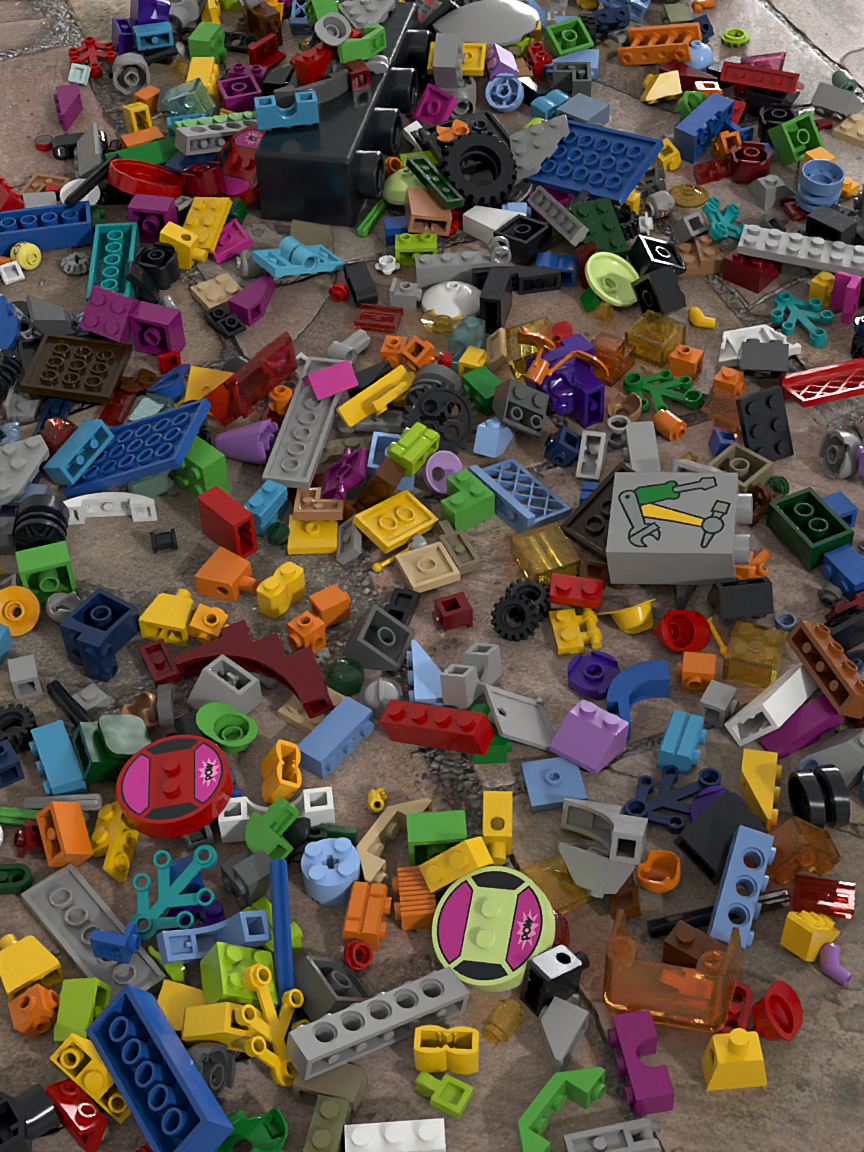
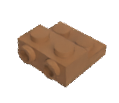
[675,235,725,276]

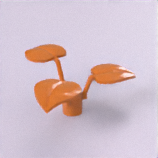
[517,326,609,386]

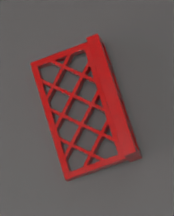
[720,61,804,94]
[779,357,864,408]

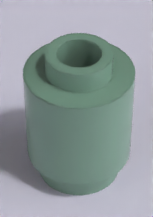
[832,70,857,92]

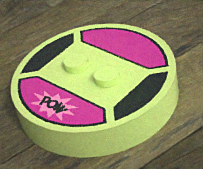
[432,866,555,992]

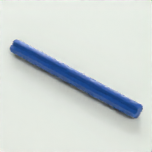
[269,859,296,1044]

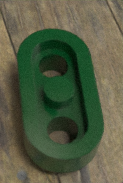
[91,204,106,234]
[0,863,33,895]

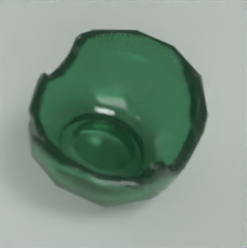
[325,658,365,697]

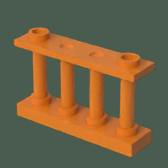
[617,22,702,66]

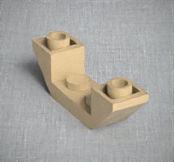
[356,798,433,885]

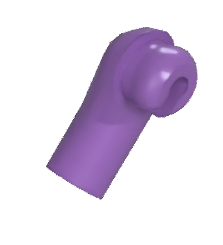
[819,943,853,987]

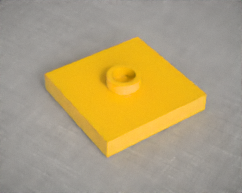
[184,366,236,419]
[287,515,339,555]

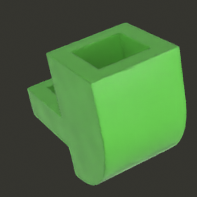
[245,796,301,860]

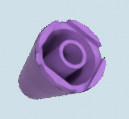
[214,419,280,466]

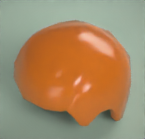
[636,850,681,894]

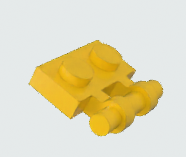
[549,607,603,656]

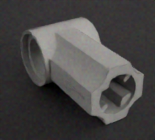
[327,329,371,365]

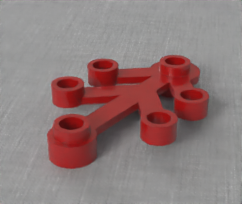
[68,36,117,79]

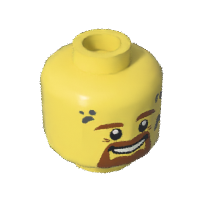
[10,241,41,270]

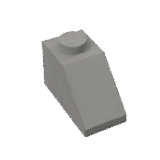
[538,996,589,1074]

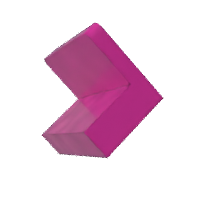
[830,271,862,325]
[302,359,358,401]

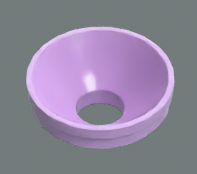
[423,450,463,494]

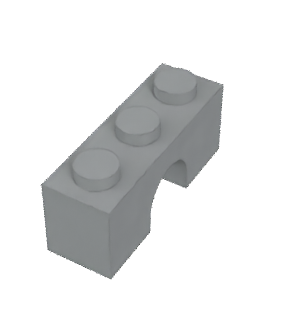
[440,643,502,709]

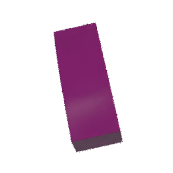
[758,694,845,760]

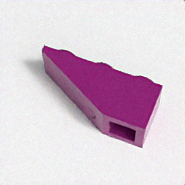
[53,83,83,131]
[228,271,275,327]

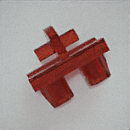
[693,156,731,185]

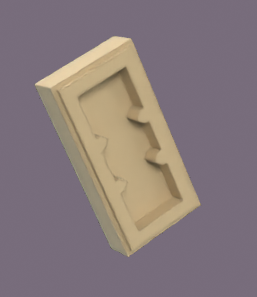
[486,327,509,371]

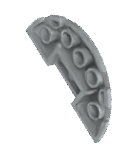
[433,0,539,47]

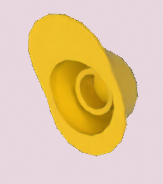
[596,598,656,634]

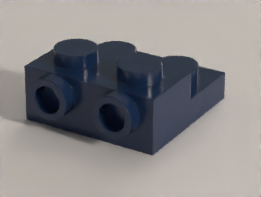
[592,6,630,32]
[60,618,118,683]

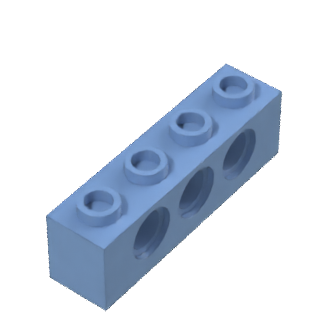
[707,825,776,956]

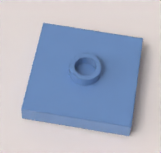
[521,757,587,812]

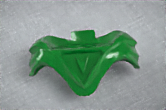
[214,1108,288,1152]

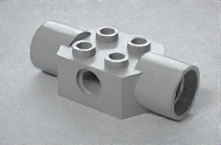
[168,0,208,35]
[432,74,476,119]

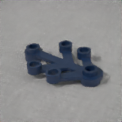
[622,765,721,835]

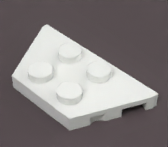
[718,324,802,369]

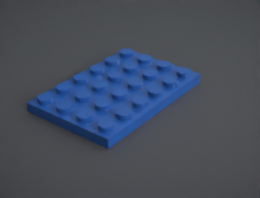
[523,119,664,206]
[63,398,211,499]

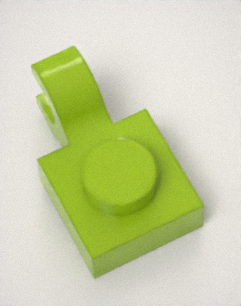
[148,946,187,985]
[415,1071,474,1120]

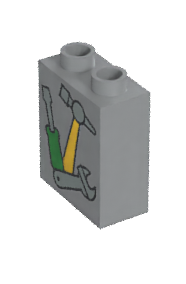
[606,472,753,585]

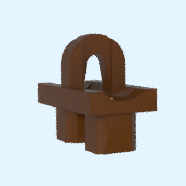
[748,483,784,526]

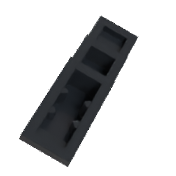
[472,266,561,295]

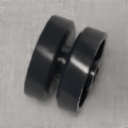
[787,764,850,834]

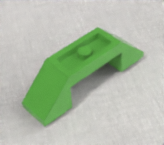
[337,22,387,64]
[518,1066,607,1152]

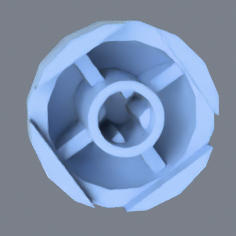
[681,40,714,73]
[485,73,524,113]

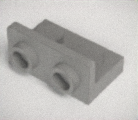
[2,379,42,422]

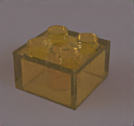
[624,309,687,368]
[722,621,788,689]

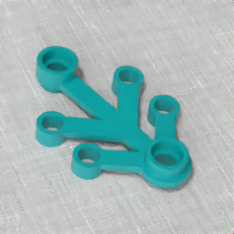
[702,196,747,242]
[770,292,834,348]
[130,845,218,941]

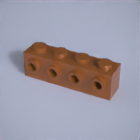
[785,620,864,719]

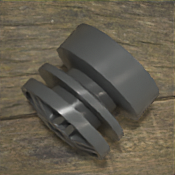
[405,363,461,425]

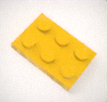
[427,42,487,76]
[183,197,233,253]
[352,489,439,554]

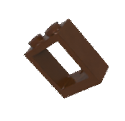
[243,0,283,47]

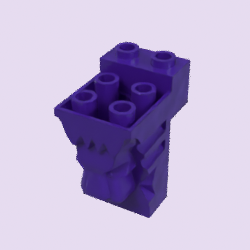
[111,0,172,55]
[526,333,605,428]

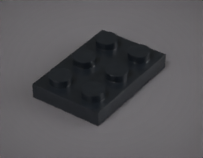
[735,386,794,462]

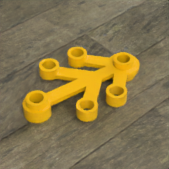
[235,964,310,1087]

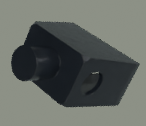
[519,945,590,1017]

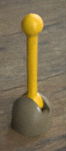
[692,601,730,656]

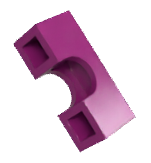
[607,1009,675,1117]

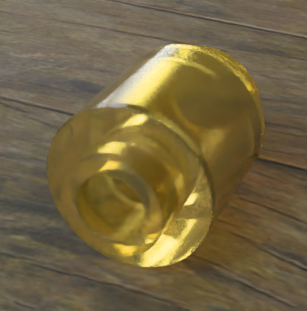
[481,998,525,1046]

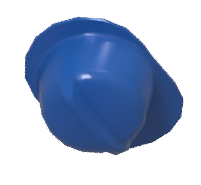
[147,364,191,407]

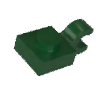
[307,825,358,850]

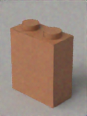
[404,187,452,236]

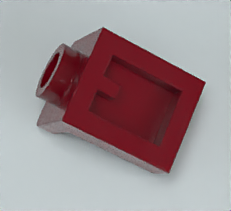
[13,820,45,858]

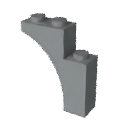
[561,797,648,865]

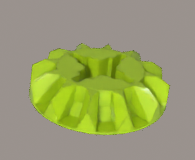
[721,28,750,47]

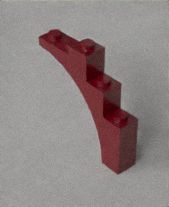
[174,619,335,719]

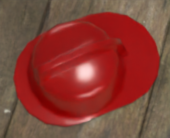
[652,610,711,652]
[751,981,803,1042]

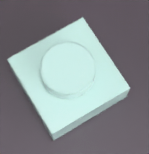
[68,63,91,86]

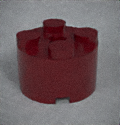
[729,141,772,184]
[182,161,227,198]

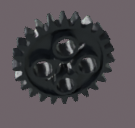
[402,382,479,455]

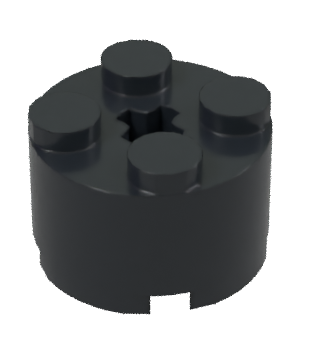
[757,103,799,144]
[135,242,180,290]

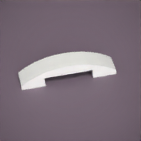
[63,492,157,525]

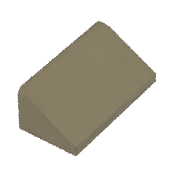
[290,219,332,249]

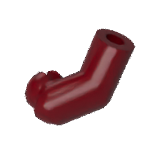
[814,119,833,132]

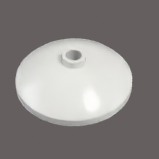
[421,281,481,321]

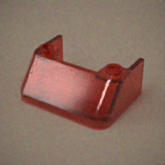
[200,331,298,428]

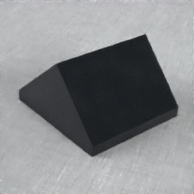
[823,605,864,653]

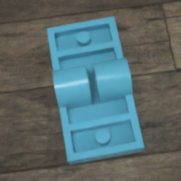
[251,236,344,278]

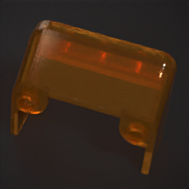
[603,909,743,1033]

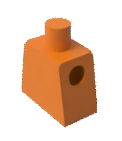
[194,546,259,602]

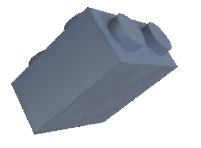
[556,93,610,125]

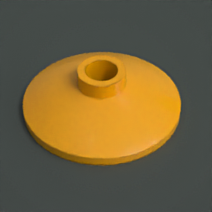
[0,586,40,637]

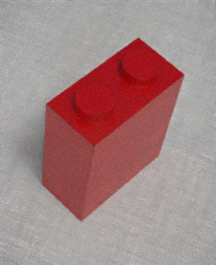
[197,485,258,558]

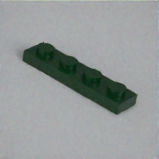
[406,156,465,209]

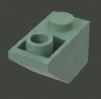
[127,469,177,498]

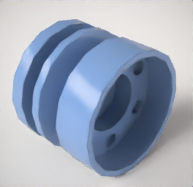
[795,159,845,212]

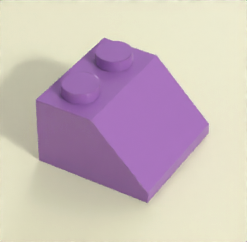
[485,43,519,82]
[549,699,630,775]

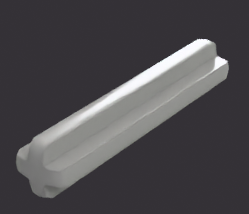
[23,793,103,811]

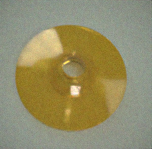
[668,183,708,208]
[421,309,465,334]

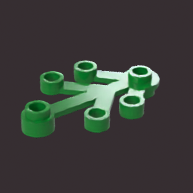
[623,370,703,414]

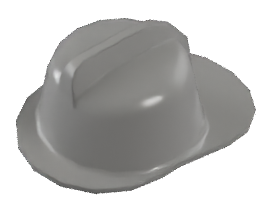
[314,12,351,46]
[360,677,403,727]

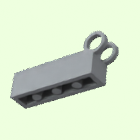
[415,236,512,289]
[607,415,661,472]

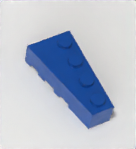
[672,92,734,164]

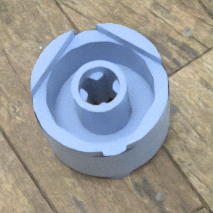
[301,837,362,907]

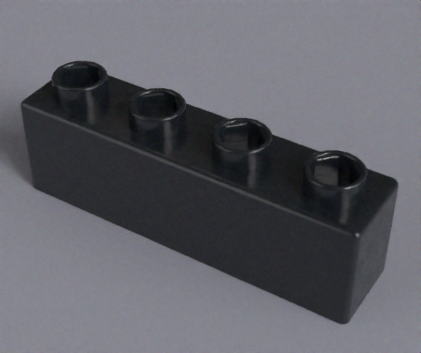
[254,0,433,227]

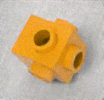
[189,603,230,644]

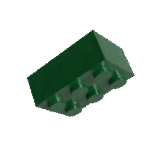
[568,197,629,271]
[766,487,854,570]

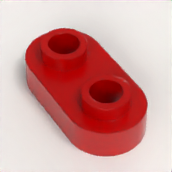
[716,981,753,1034]

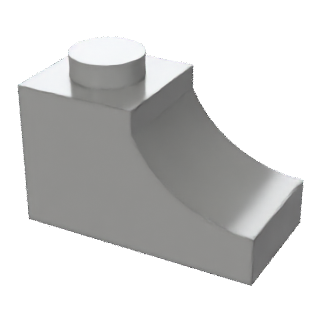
[576,430,609,481]

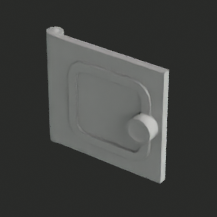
[482,684,555,753]

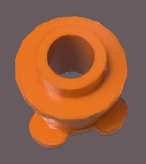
[269,385,293,416]

